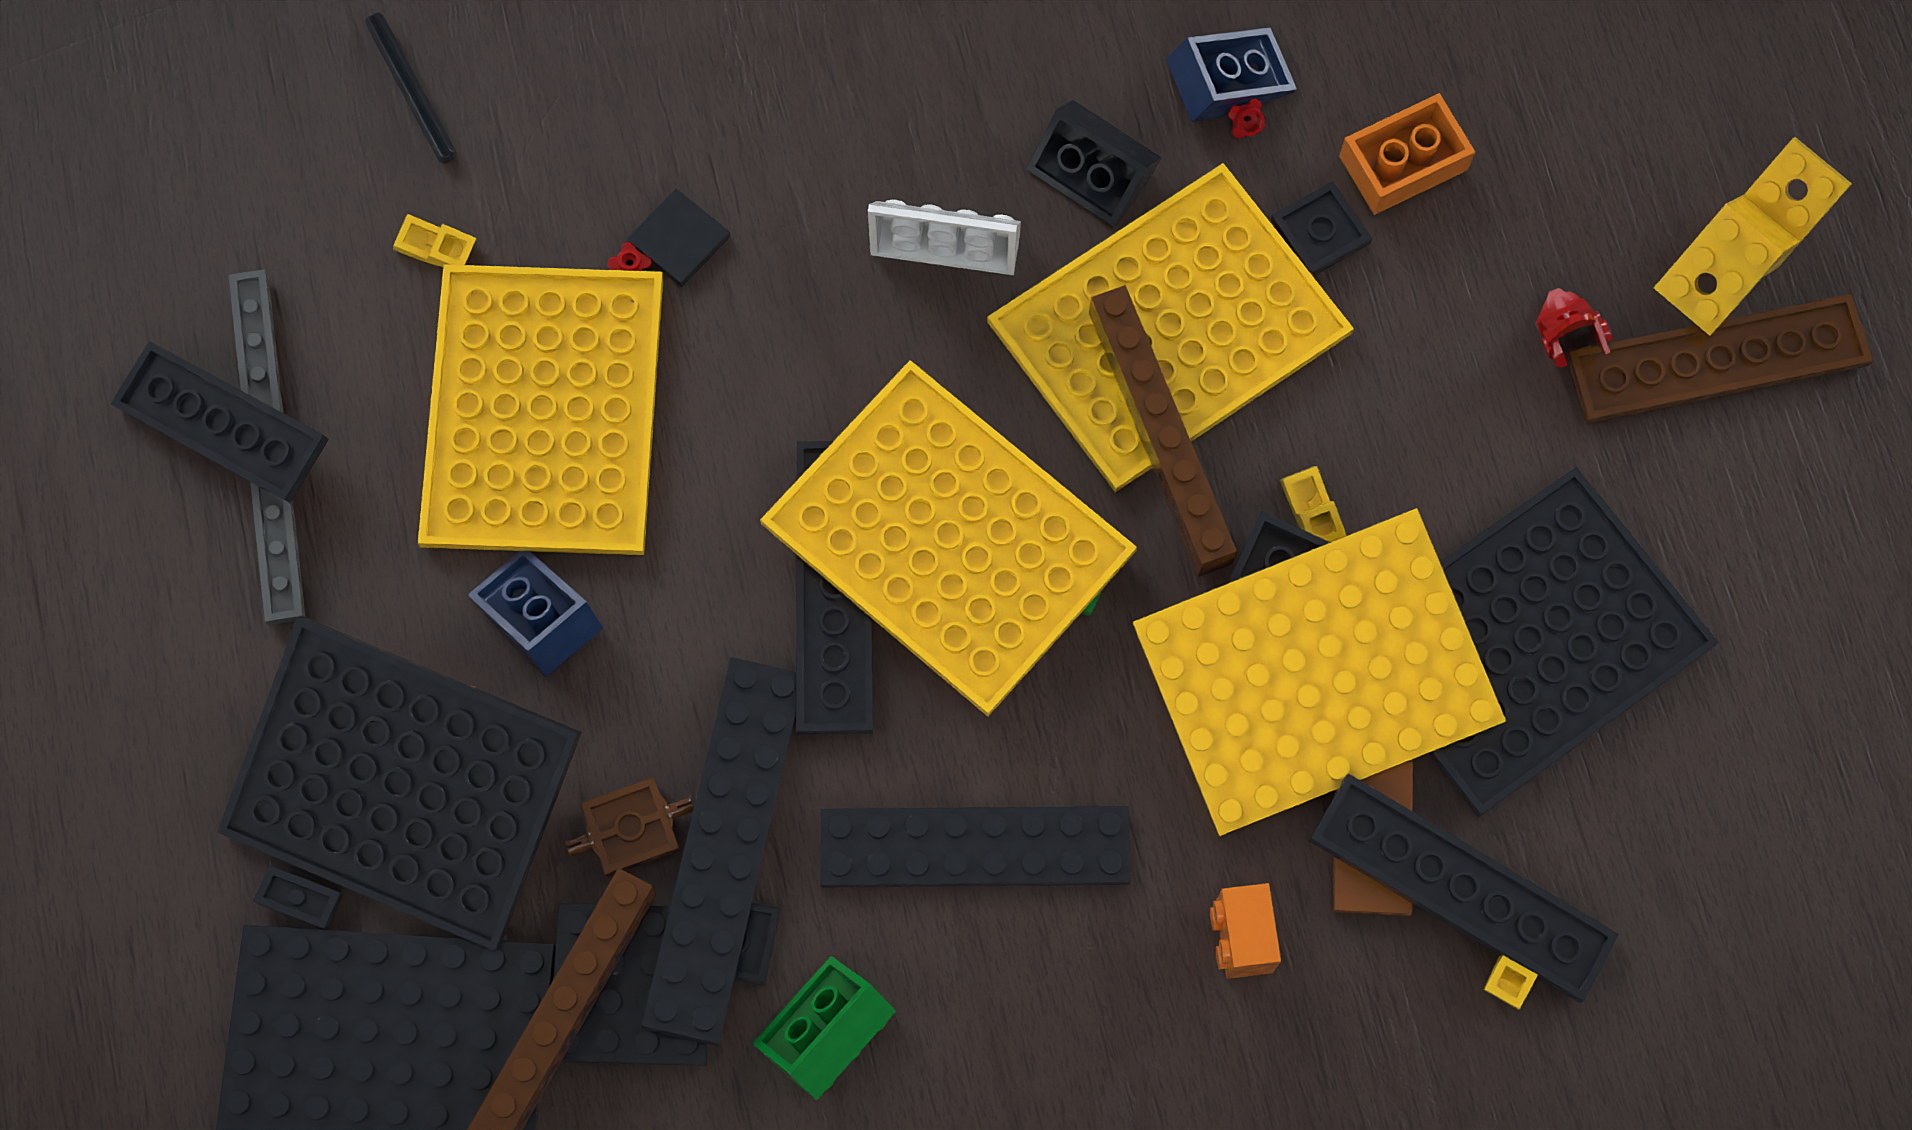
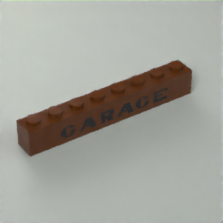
[1089,285,1237,577]
[467,868,657,1130]

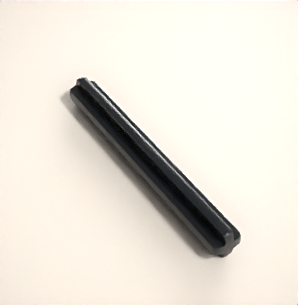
[365,12,456,164]

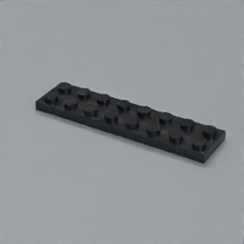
[796,441,873,735]
[1309,773,1619,1003]
[820,806,1131,888]

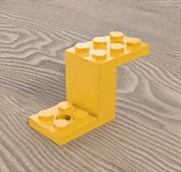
[1654,137,1852,336]

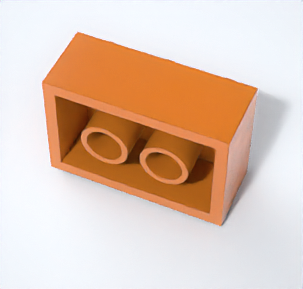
[1339,93,1475,215]

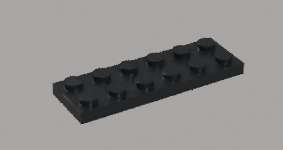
[111,341,329,504]

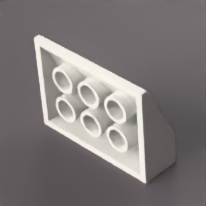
[868,200,1021,275]

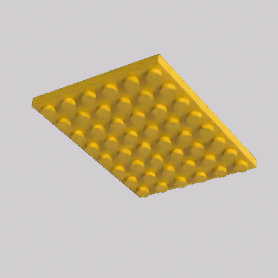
[987,163,1354,492]
[418,265,663,555]
[760,360,1137,717]
[1132,508,1506,836]

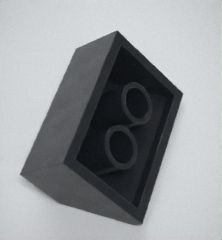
[1026,100,1162,227]

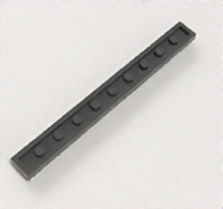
[229,269,306,626]

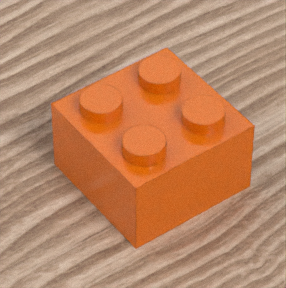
[1210,883,1281,979]

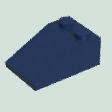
[1166,28,1297,122]
[468,551,603,677]

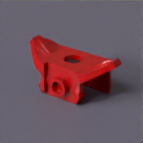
[1536,288,1613,368]

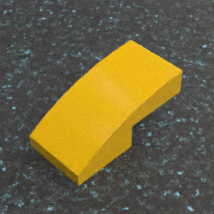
[393,214,476,267]
[1280,466,1347,542]
[1484,955,1538,1010]

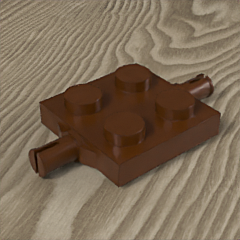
[565,777,694,877]

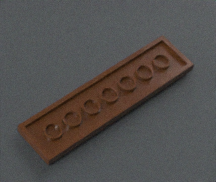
[1566,294,1873,424]

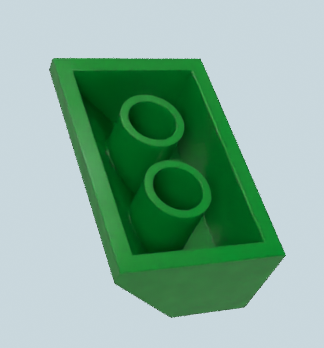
[752,956,896,1101]

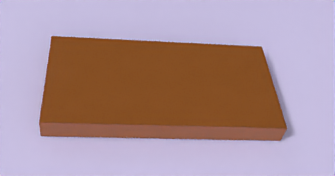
[1333,762,1413,916]

